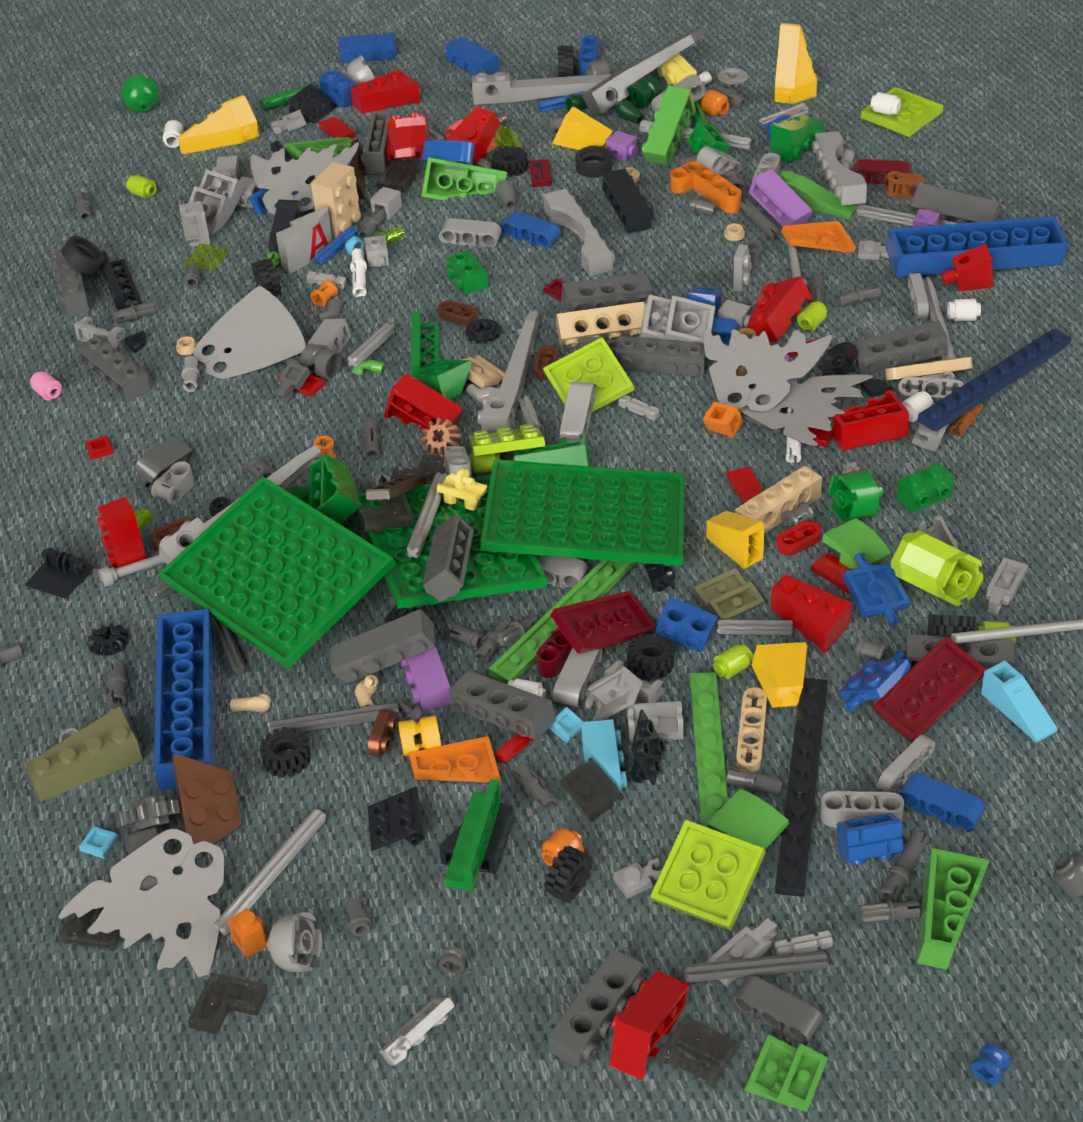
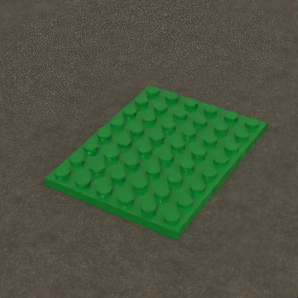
[480,459,685,566]
[356,476,547,609]
[157,477,396,670]

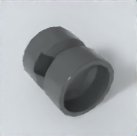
[300,343,342,380]

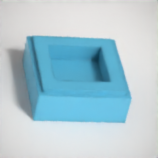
[549,707,584,743]
[79,826,119,859]

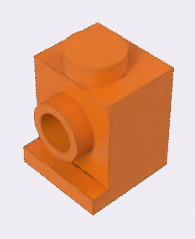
[703,402,744,438]
[227,908,268,958]

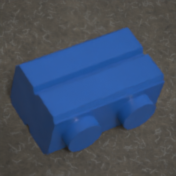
[836,813,903,865]

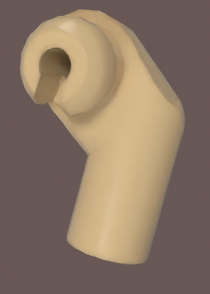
[230,694,271,712]

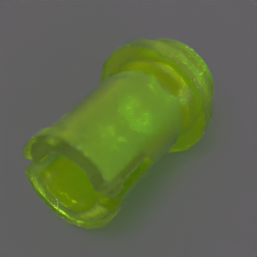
[378,226,404,247]
[135,508,153,531]

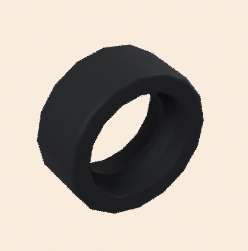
[575,146,612,178]
[61,236,104,274]

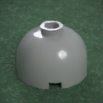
[347,55,375,85]
[267,912,322,972]

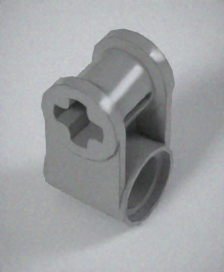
[151,461,195,506]

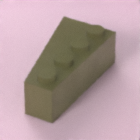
[25,706,143,802]

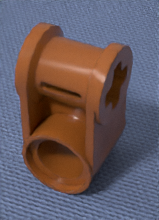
[885,171,926,200]

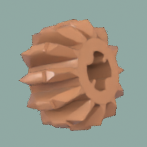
[421,418,461,458]

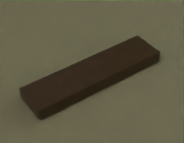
[351,140,365,199]
[366,474,426,500]

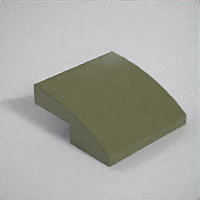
[692,568,765,620]

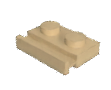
[462,355,505,389]

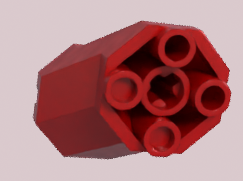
[386,113,429,161]

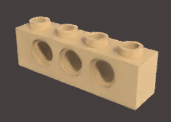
[556,302,645,347]
[735,466,822,533]

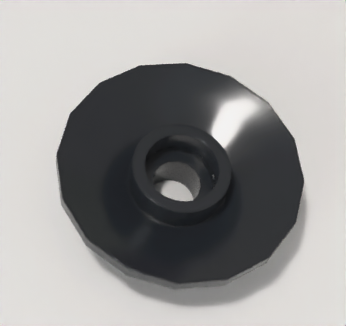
[819,342,858,376]

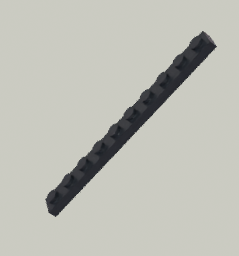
[775,678,828,897]

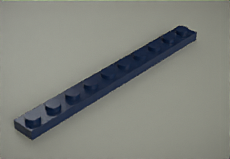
[917,329,1072,432]

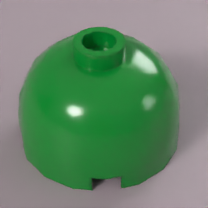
[120,75,159,113]

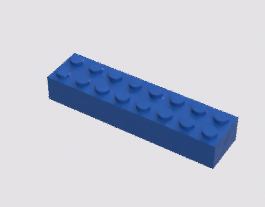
[886,216,1068,277]
[154,609,214,790]

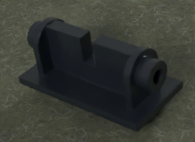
[644,563,676,592]

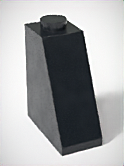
[268,199,301,262]
[439,803,514,874]

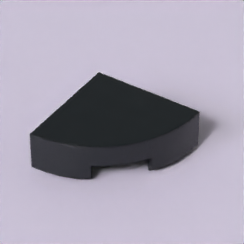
[124,331,147,354]
[860,378,892,398]

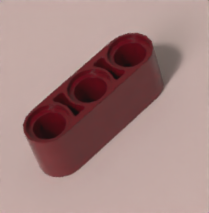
[853,159,912,186]
[536,627,573,678]

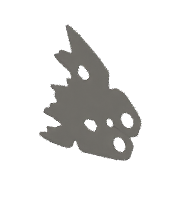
[251,142,359,214]
[704,329,833,411]
[739,375,873,446]
[59,829,224,978]

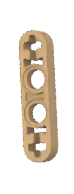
[885,357,973,380]
[736,687,767,772]

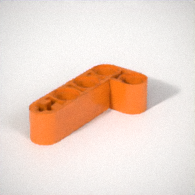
[670,161,742,213]

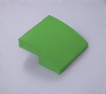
[822,518,891,570]
[706,788,789,850]
[744,1034,828,1111]

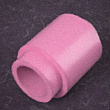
[30,372,62,401]

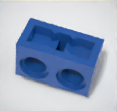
[319,70,357,108]
[685,287,722,316]
[655,597,718,652]

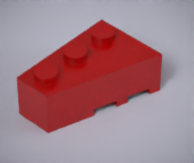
[351,69,420,114]
[444,106,501,165]
[747,276,812,343]
[384,373,463,437]
[833,390,909,450]
[97,497,146,568]
[771,574,852,654]
[609,970,689,1080]

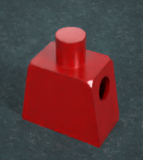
[941,244,994,292]

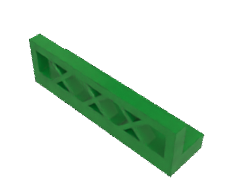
[411,311,439,373]
[445,779,501,891]

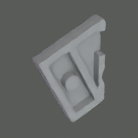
[733,244,752,292]

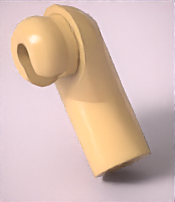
[355,675,379,708]

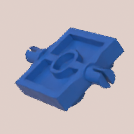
[842,553,911,627]
[839,650,912,712]

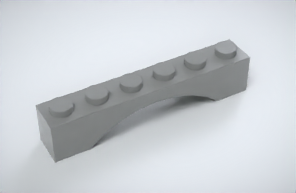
[812,131,867,205]
[543,189,615,276]

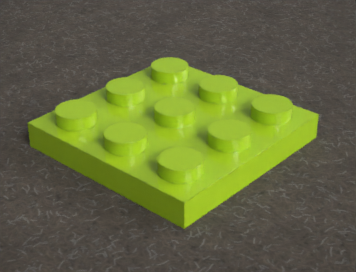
[861,87,944,137]
[543,337,635,412]
[469,424,545,456]
[650,820,766,931]

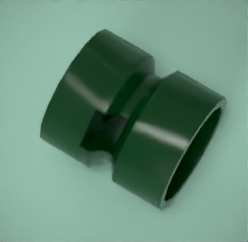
[627,75,662,109]

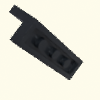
[100,251,143,310]

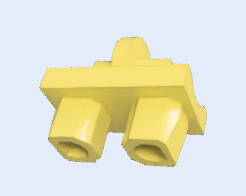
[437,468,487,511]

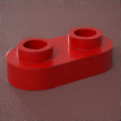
[776,521,821,555]

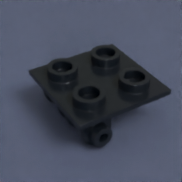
[286,83,338,124]
[25,548,94,599]
[630,709,665,785]
[368,786,423,851]

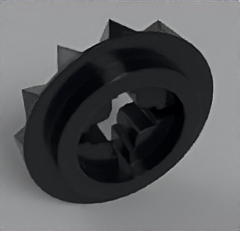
[465,319,500,344]
[88,623,129,656]

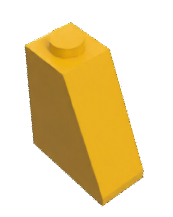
[552,107,613,150]
[706,511,764,569]
[751,642,807,708]

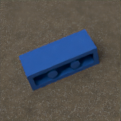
[339,33,396,63]
[445,37,499,76]

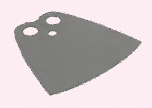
[193,286,306,379]

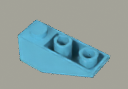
[981,660,1058,743]
[581,719,627,798]

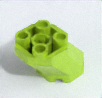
[890,530,983,606]

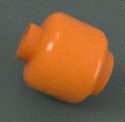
[700,90,729,117]
[542,828,584,866]

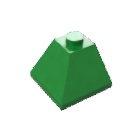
[410,359,472,401]

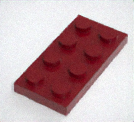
[550,590,657,654]
[872,636,987,744]

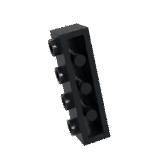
[602,168,654,233]

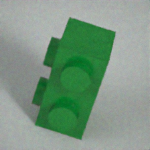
[687,121,730,154]
[445,251,489,295]
[897,463,954,513]

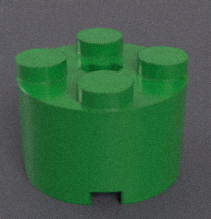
[828,468,883,522]

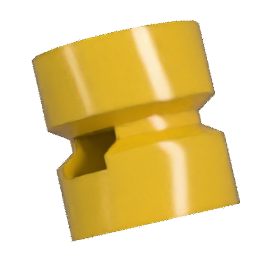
[398,715,441,756]

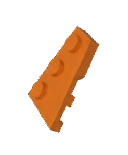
[781,221,856,252]
[409,736,501,783]

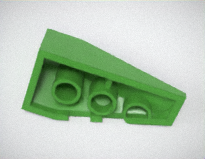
[286,137,353,160]
[421,157,507,200]
[779,171,857,219]

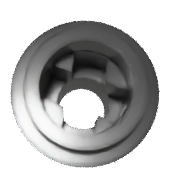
[495,180,517,209]

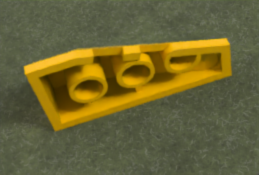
[775,23,817,104]
[178,95,259,154]

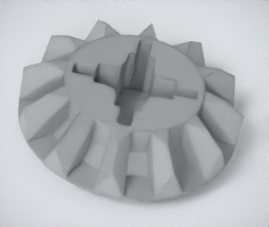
[718,68,748,88]

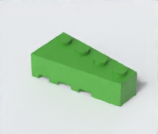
[642,85,696,165]
[917,848,990,970]

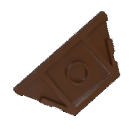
[172,755,242,858]

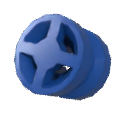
[971,1044,1011,1085]

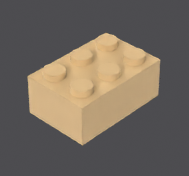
[311,162,361,238]

